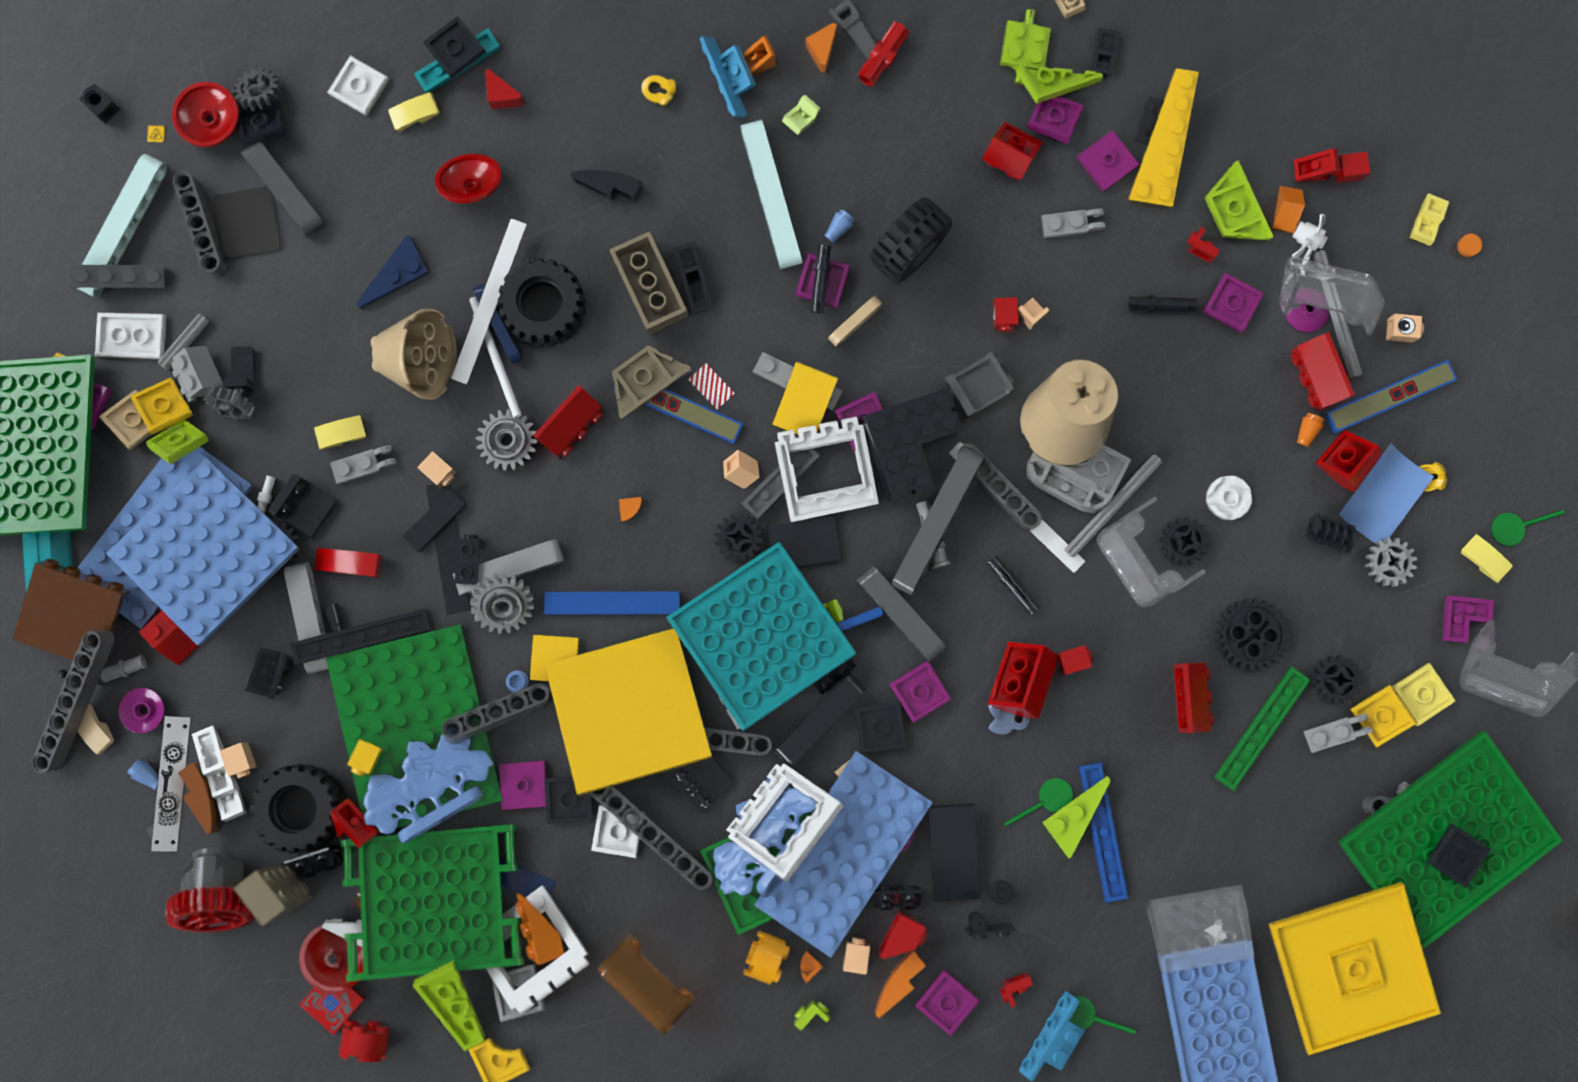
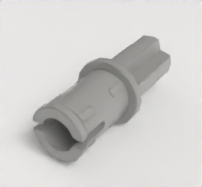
[100,654,147,682]

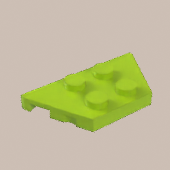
[1205,161,1274,240]

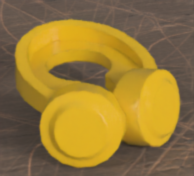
[642,75,676,106]
[1419,461,1448,492]

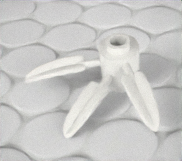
[1285,214,1328,285]

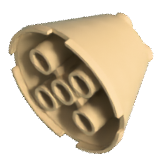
[371,309,457,400]

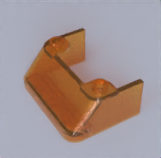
[597,933,695,1035]

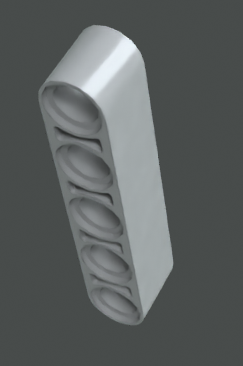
[453,539,564,596]
[284,562,328,674]

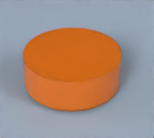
[1457,234,1482,257]

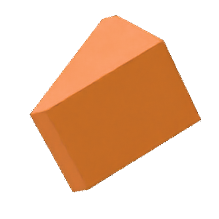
[806,23,837,73]
[743,35,776,77]
[1272,186,1305,233]

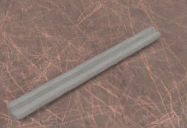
[1313,250,1362,378]
[1065,454,1162,557]

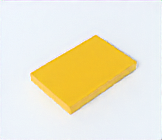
[773,362,838,434]

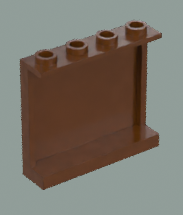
[12,559,131,667]

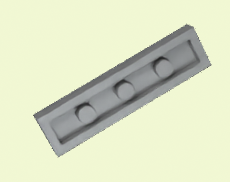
[753,352,842,412]

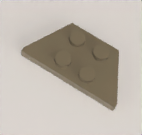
[612,345,691,420]

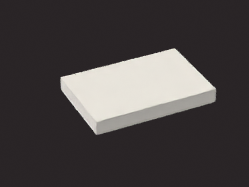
[95,313,166,359]

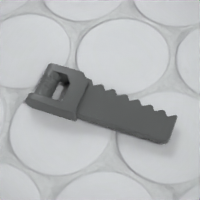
[828,0,876,59]

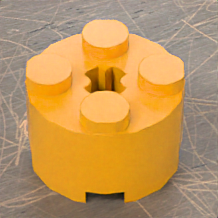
[743,931,790,985]

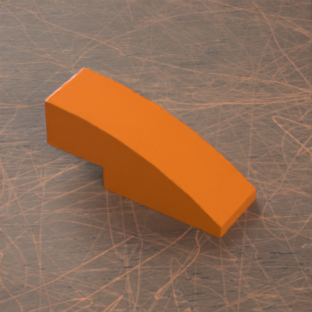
[875,950,926,1018]

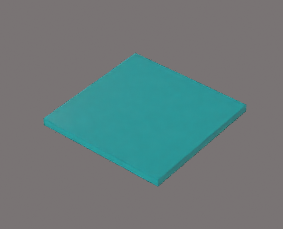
[666,542,857,731]

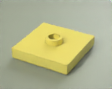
[1392,663,1456,726]

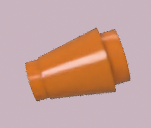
[1297,412,1325,447]

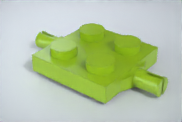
[1000,10,1051,84]

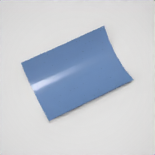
[1339,442,1434,543]

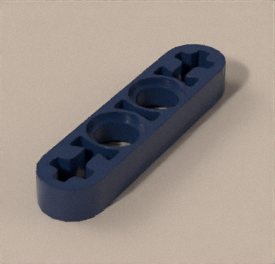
[473,284,523,364]

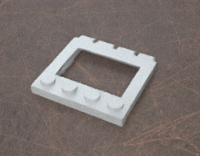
[774,417,879,522]
[726,764,844,882]
[485,886,589,1015]

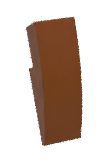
[178,762,219,835]

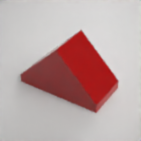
[485,69,525,109]

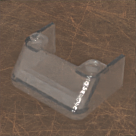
[1279,257,1385,335]
[1096,497,1206,607]
[1460,619,1578,717]

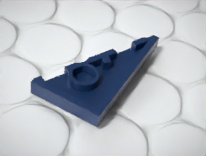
[357,235,430,309]

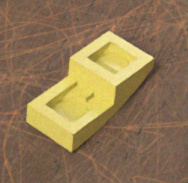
[388,93,440,132]
[1410,193,1449,246]
[314,415,366,450]
[1461,534,1513,583]

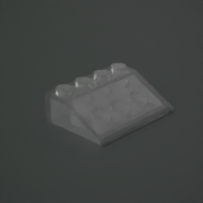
[1147,885,1254,974]

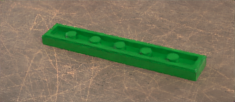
[1214,667,1311,791]

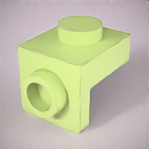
[782,95,820,135]

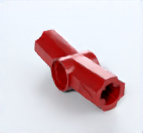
[857,21,910,87]

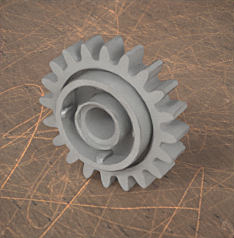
[476,409,539,472]
[470,573,534,634]

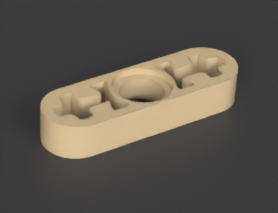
[828,296,883,347]

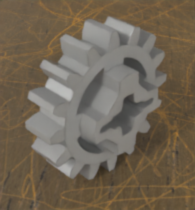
[1365,538,1417,587]

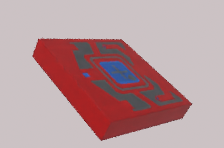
[300,987,366,1035]

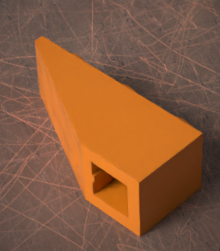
[516,893,564,965]

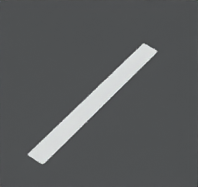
[451,219,526,384]
[949,442,1085,573]

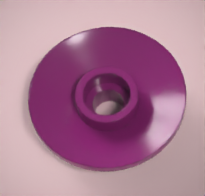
[1285,289,1330,333]
[119,688,165,733]

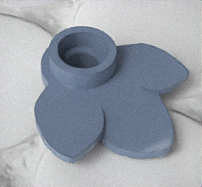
[987,703,1030,735]

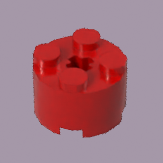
[339,1020,390,1062]

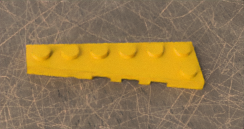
[1128,68,1199,207]

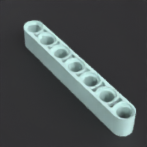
[740,120,802,269]
[77,154,167,297]

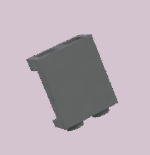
[944,351,1015,420]

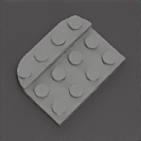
[1026,445,1131,513]

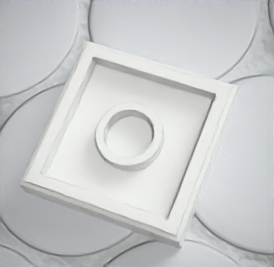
[328,56,389,116]
[591,805,645,858]

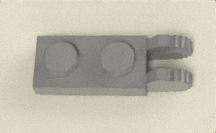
[1041,209,1106,239]
[330,445,396,485]
[1303,713,1373,753]

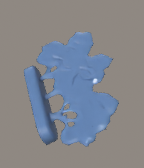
[363,727,493,844]
[713,778,817,897]

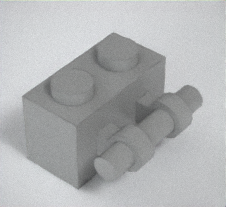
[171,346,224,404]

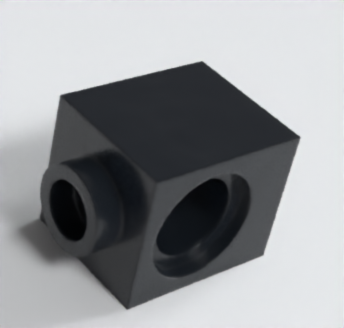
[78,84,121,123]

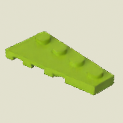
[413,960,485,1051]

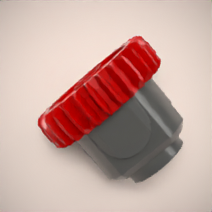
[166,847,255,933]

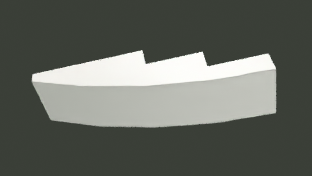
[192,726,247,822]

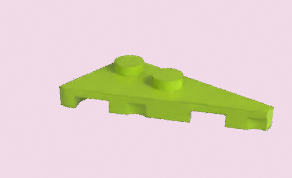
[1016,65,1103,104]
[1042,775,1111,858]

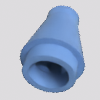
[824,209,855,244]
[127,759,159,790]

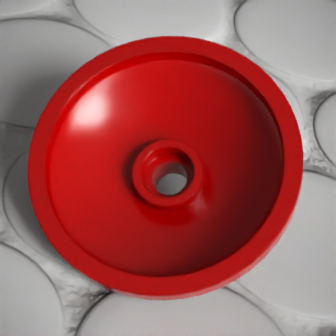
[172,82,239,147]
[435,154,502,204]
[299,925,364,992]

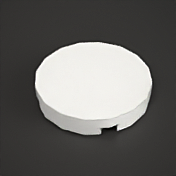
[1206,476,1252,520]

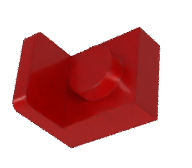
[1187,227,1220,264]
[1000,972,1033,1007]

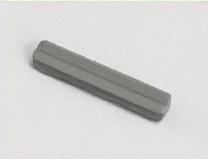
[158,314,209,370]

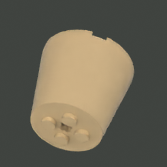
[1020,360,1118,465]

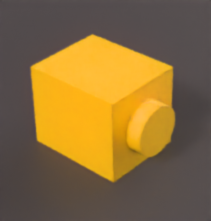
[347,739,383,777]

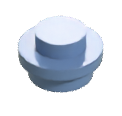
[506,670,529,693]

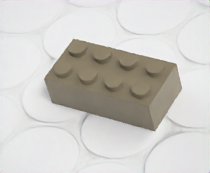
[609,231,689,335]
[234,862,312,926]

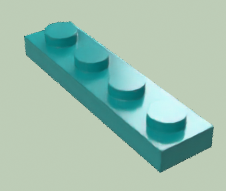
[414,28,501,94]

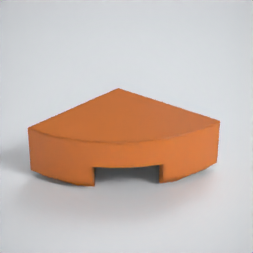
[619,497,642,522]
[800,950,823,983]

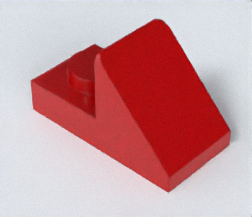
[1294,148,1340,182]
[330,798,378,848]

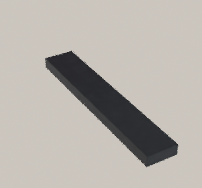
[290,609,431,666]

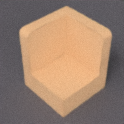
[1018,298,1050,330]
[723,450,759,489]

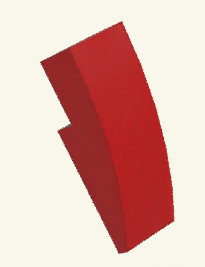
[314,548,382,578]

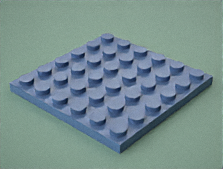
[106,458,300,647]

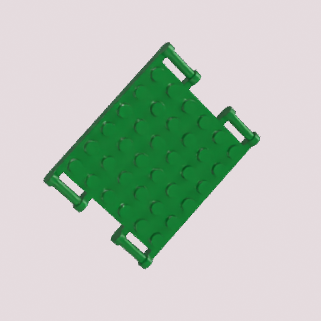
[341,824,524,982]

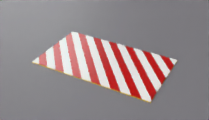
[688,363,734,409]

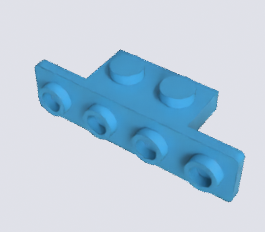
[700,36,756,118]
[1019,991,1085,1081]

